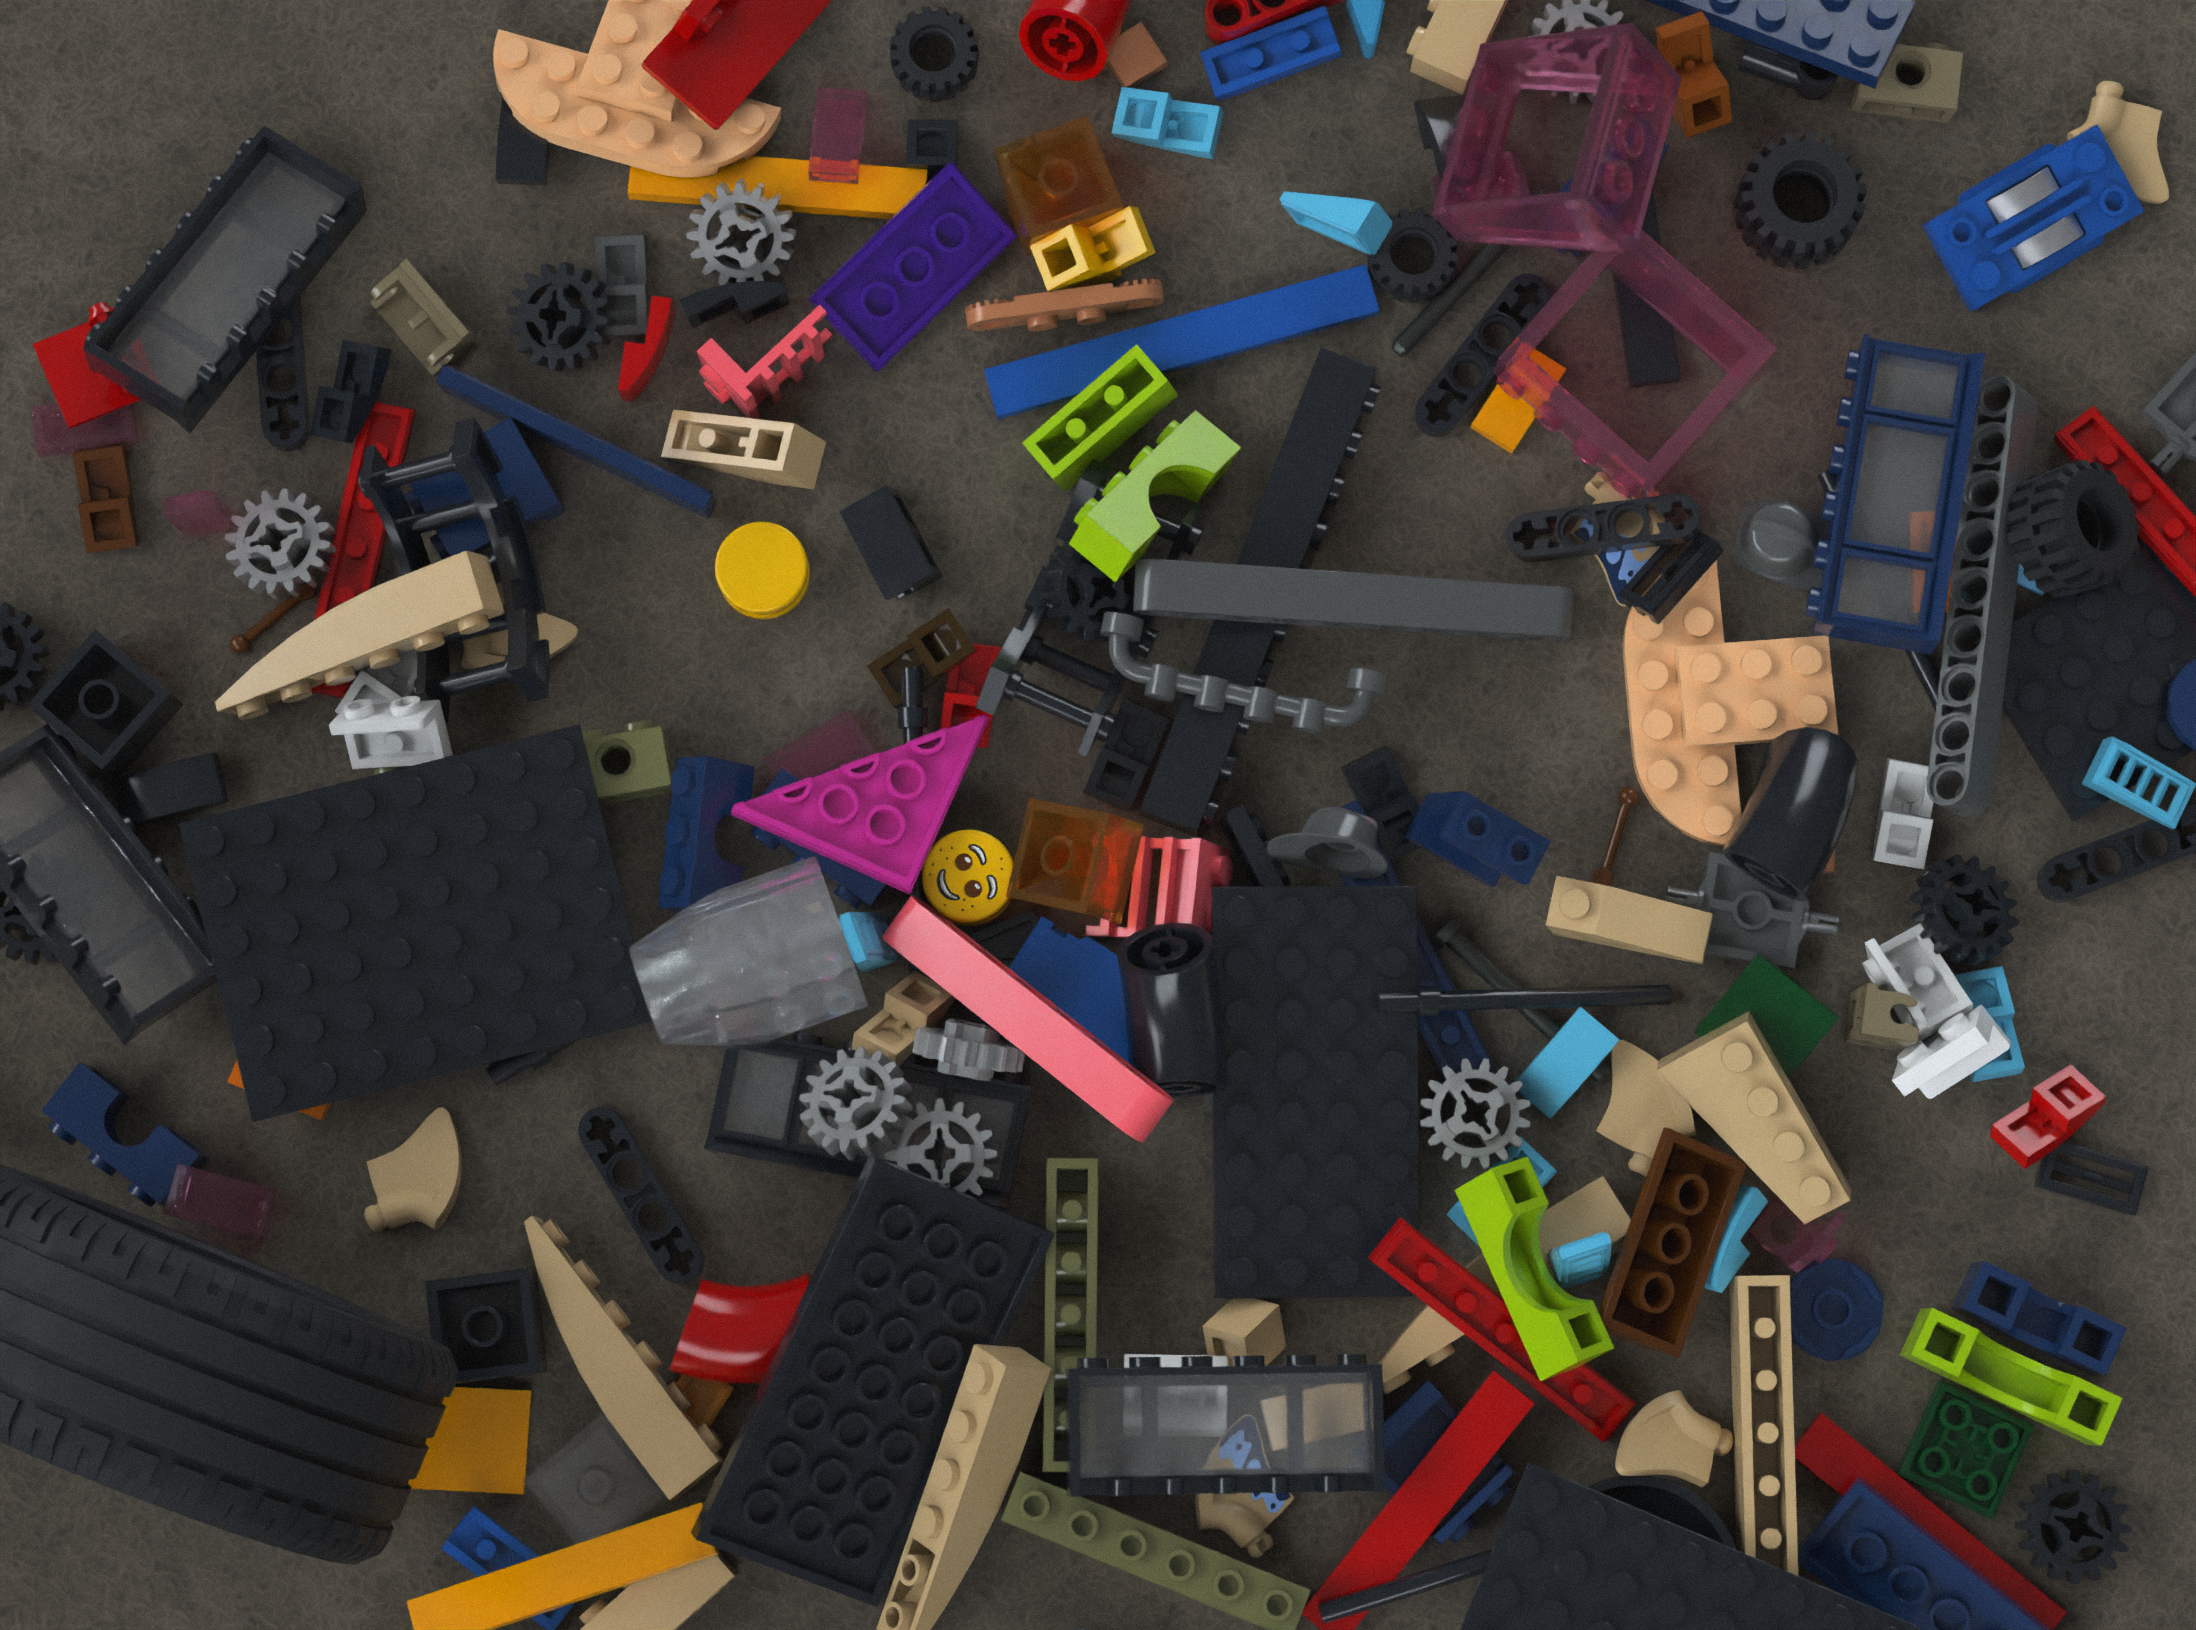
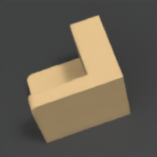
[1202,1298,1286,1366]

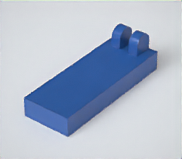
[1200,6,1343,102]
[441,1505,576,1630]

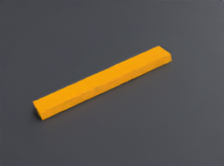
[627,156,928,219]
[406,1502,719,1630]

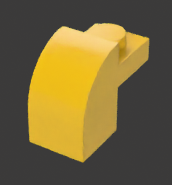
[1030,206,1156,291]

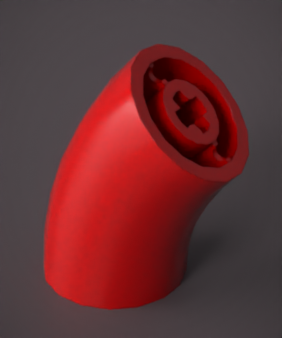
[1018,0,1132,82]
[669,1273,812,1384]

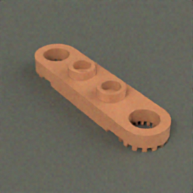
[965,279,1164,331]

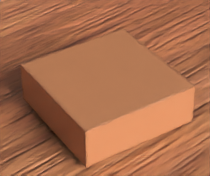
[1107,22,1168,88]

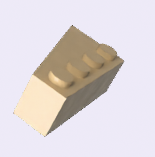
[1657,1011,1851,1224]

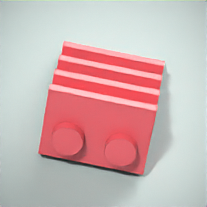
[697,305,833,419]
[1086,835,1233,939]

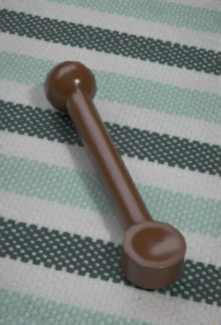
[230,582,316,654]
[1593,787,1638,886]

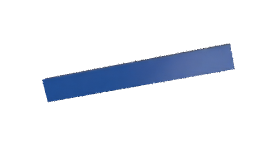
[984,264,1380,420]

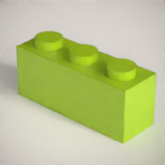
[1022,344,1179,493]

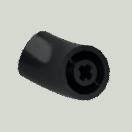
[1722,727,1859,902]
[1117,923,1227,1098]

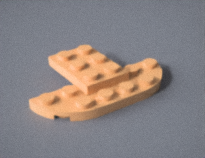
[493,0,781,177]
[1623,560,1838,846]

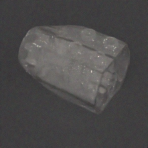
[629,856,868,1046]

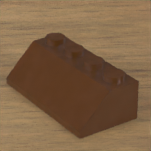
[1598,1127,1747,1358]

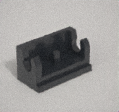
[839,485,943,600]

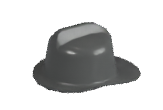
[1733,498,1829,591]
[1266,806,1388,879]

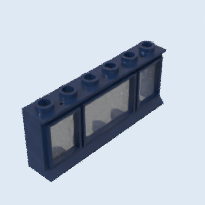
[1805,334,1986,655]

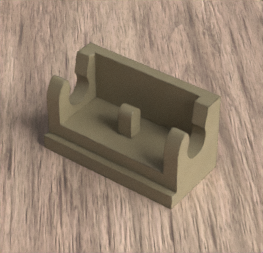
[370,258,476,378]
[1844,982,1920,1051]

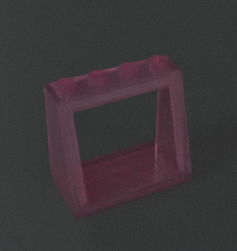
[1432,23,1682,253]
[1493,215,1778,499]

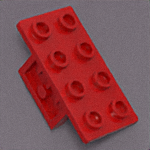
[642,0,831,130]

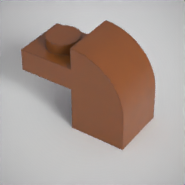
[1653,11,1732,138]

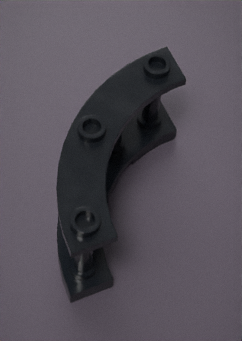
[358,417,550,723]
[975,459,1204,757]

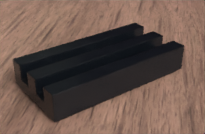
[1618,522,1724,625]
[2034,1141,2149,1216]

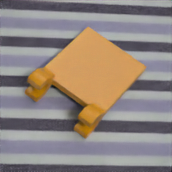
[408,1387,531,1494]

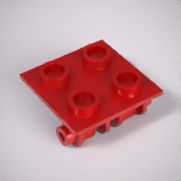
[32,302,160,429]

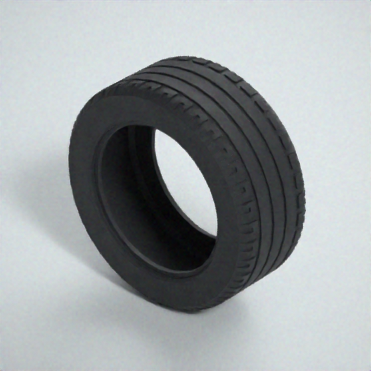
[0,1164,458,1565]

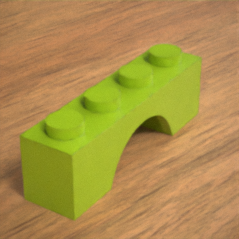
[1069,410,1241,583]
[1455,1157,1614,1381]
[1899,1308,2123,1446]

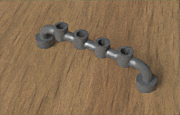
[1100,612,1389,734]

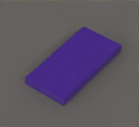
[807,162,1019,372]

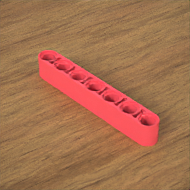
[881,895,1174,1143]

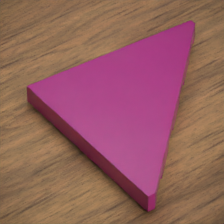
[731,715,990,895]

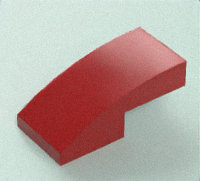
[618,296,676,402]
[940,642,1002,749]
[1990,1065,2106,1169]

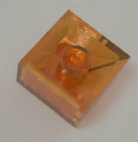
[994,116,1124,256]
[1006,798,1144,924]

